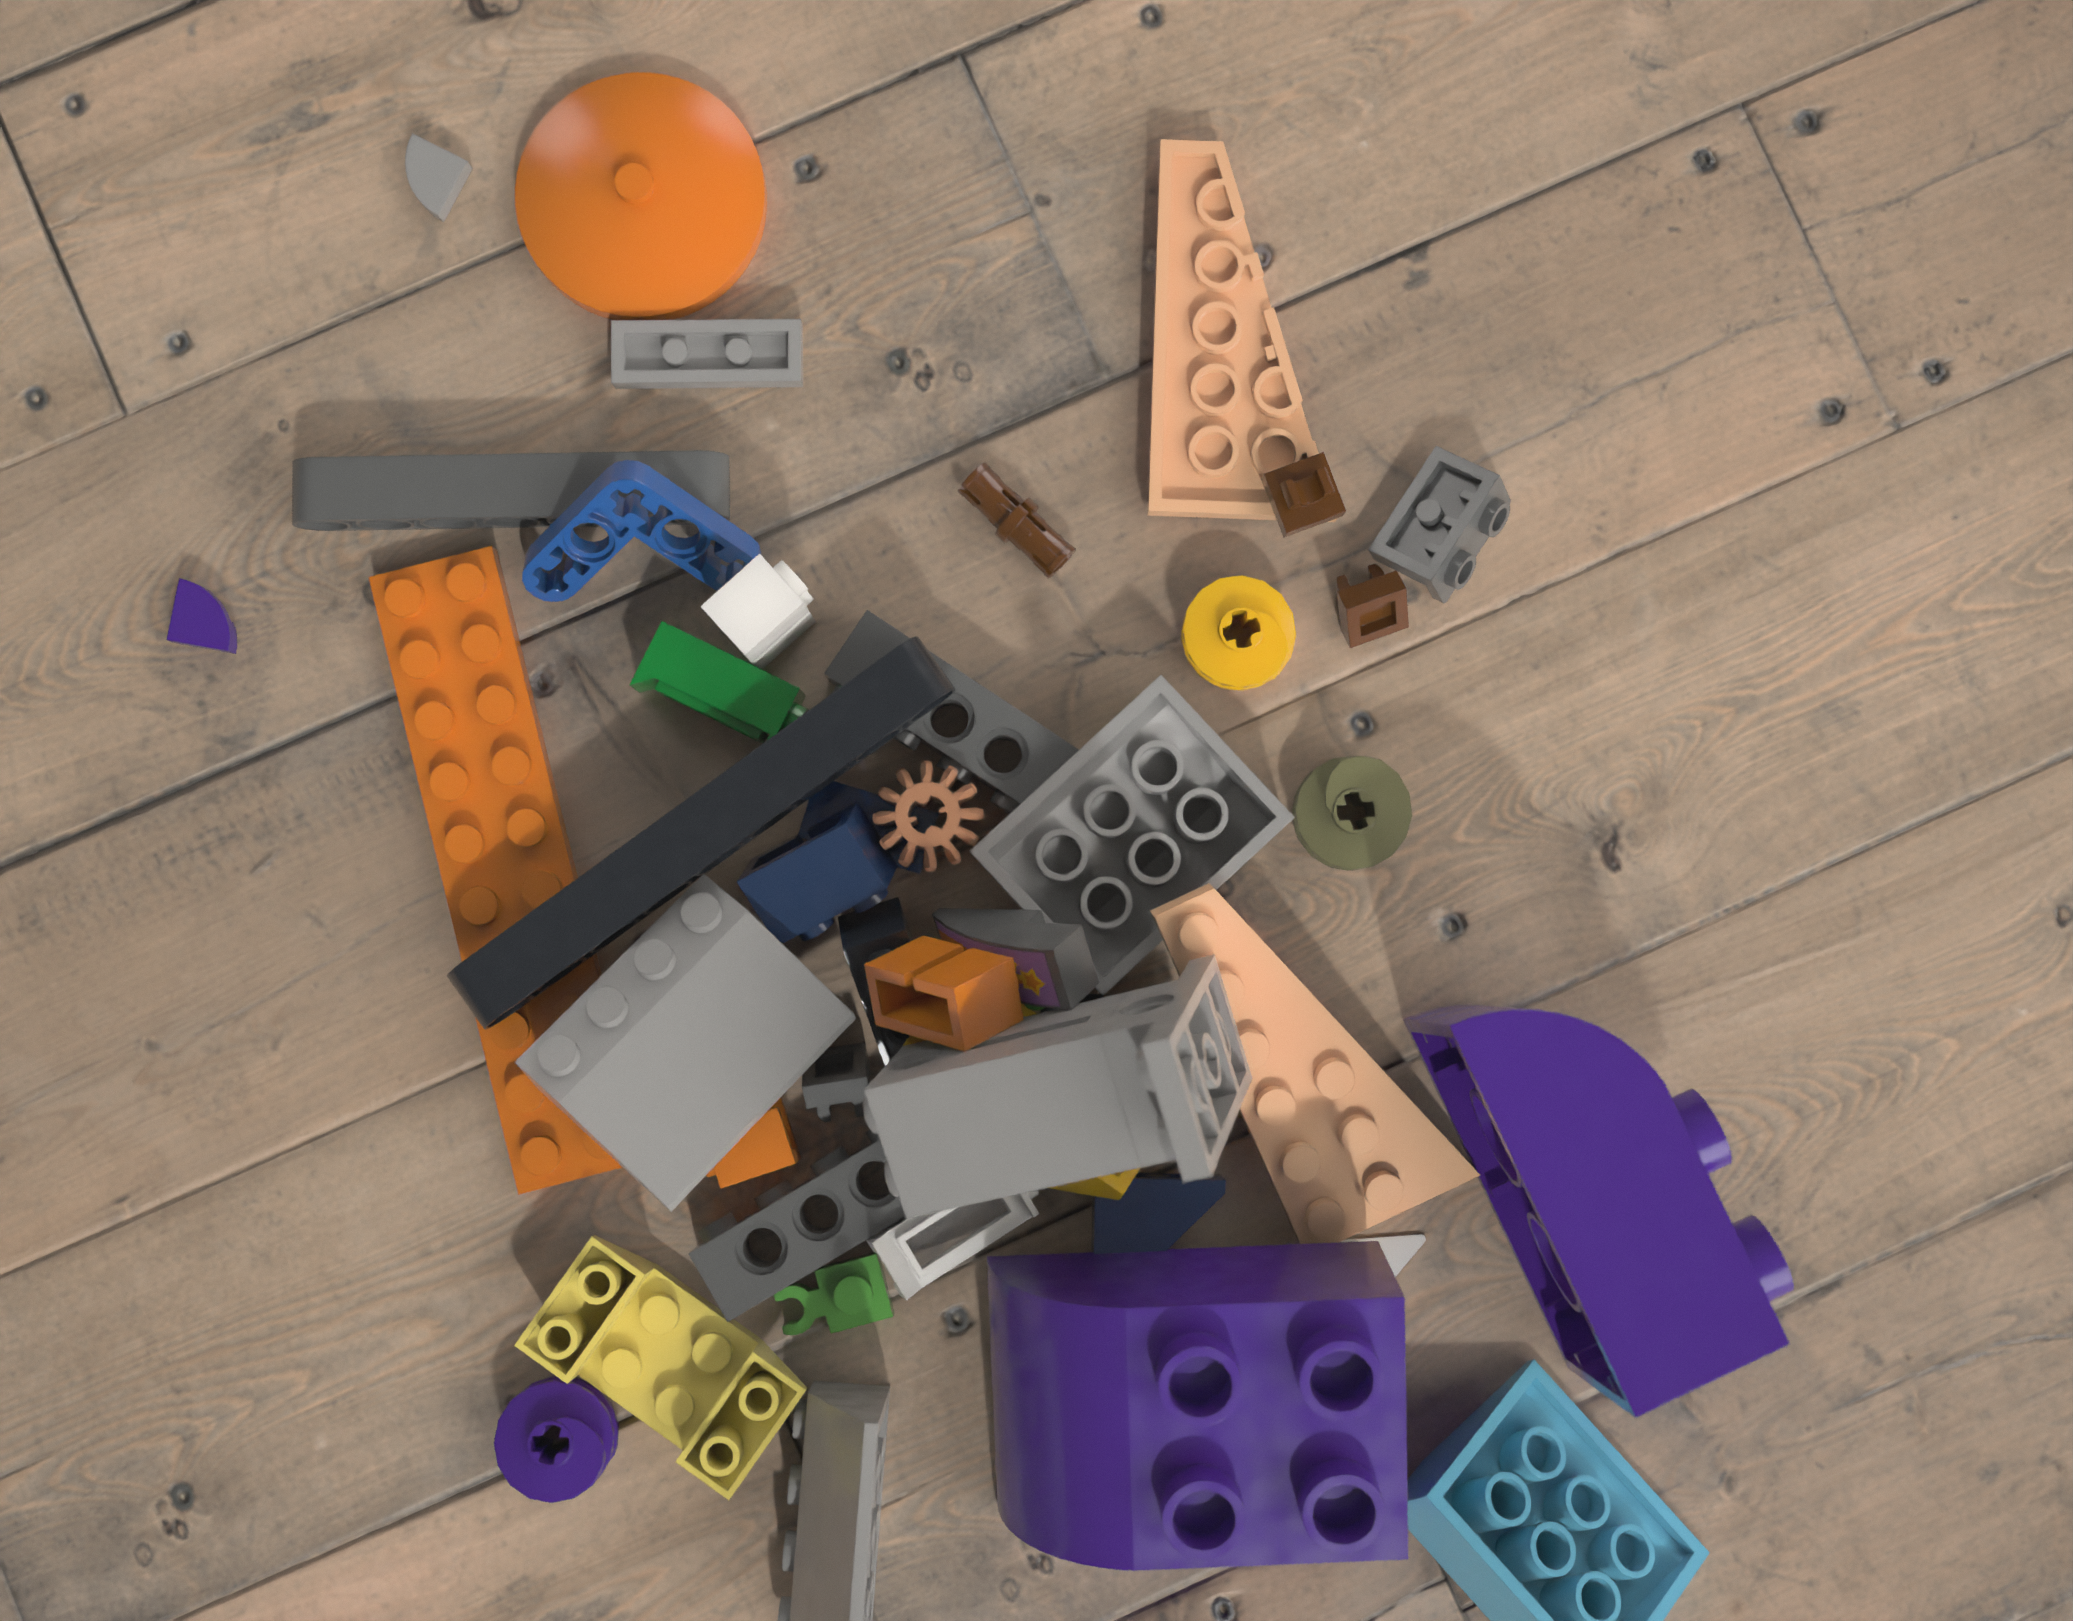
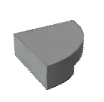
[405,133,473,222]

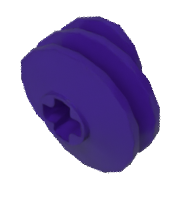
[494,1376,619,1503]

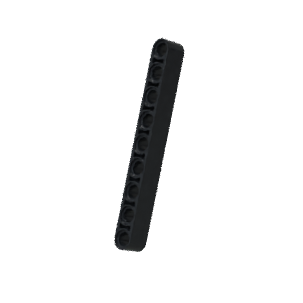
[447,636,956,1030]

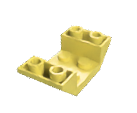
[514,1235,807,1500]

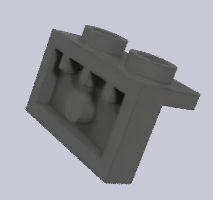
[1368,446,1511,604]

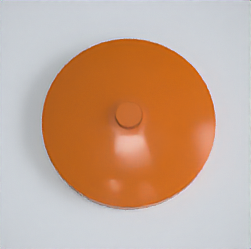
[515,72,767,320]

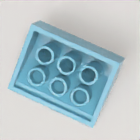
[1407,1359,1710,1621]

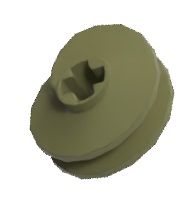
[1292,756,1412,871]

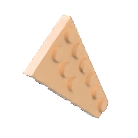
[1150,883,1480,1244]

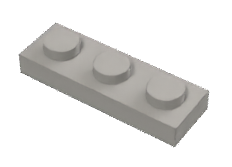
[611,319,803,389]

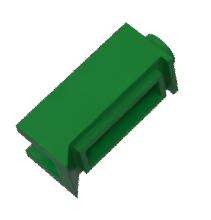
[629,621,809,744]

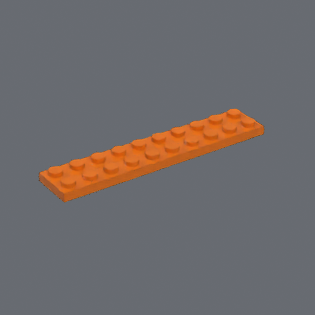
[368,546,623,1195]

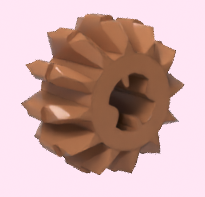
[873,761,984,872]

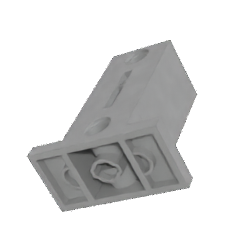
[863,954,1252,1219]

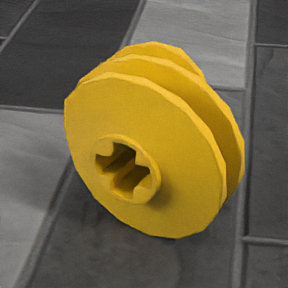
[1181,575,1296,691]

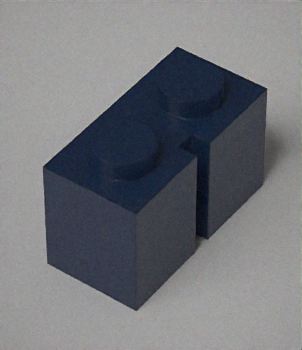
[736,802,898,943]

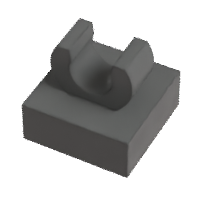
[802,1042,870,1122]

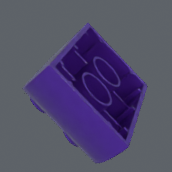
[1403,1005,1794,1418]
[987,1241,1408,1571]

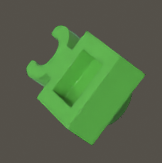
[774,1252,894,1335]

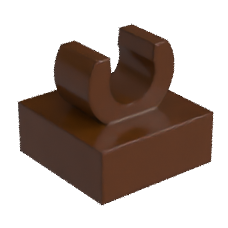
[1261,452,1346,538]
[1336,563,1409,648]

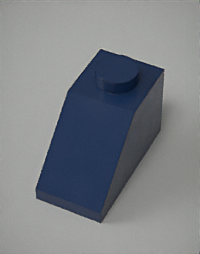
[1091,1172,1226,1254]

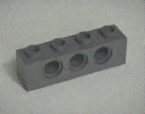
[824,610,1079,814]
[688,1129,905,1322]

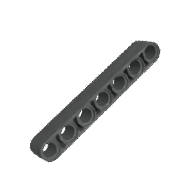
[292,450,730,531]

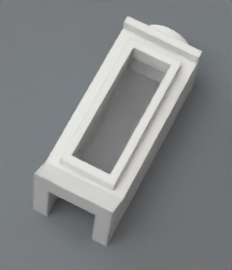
[866,1190,1039,1300]

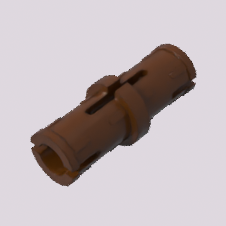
[958,462,1076,579]

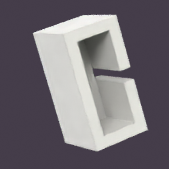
[701,554,815,670]

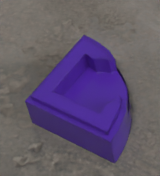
[166,578,237,654]

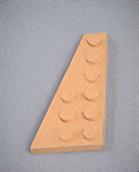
[1147,139,1338,522]

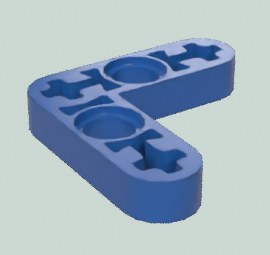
[522,460,761,602]

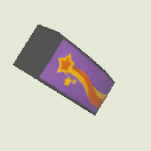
[932,908,1099,1010]

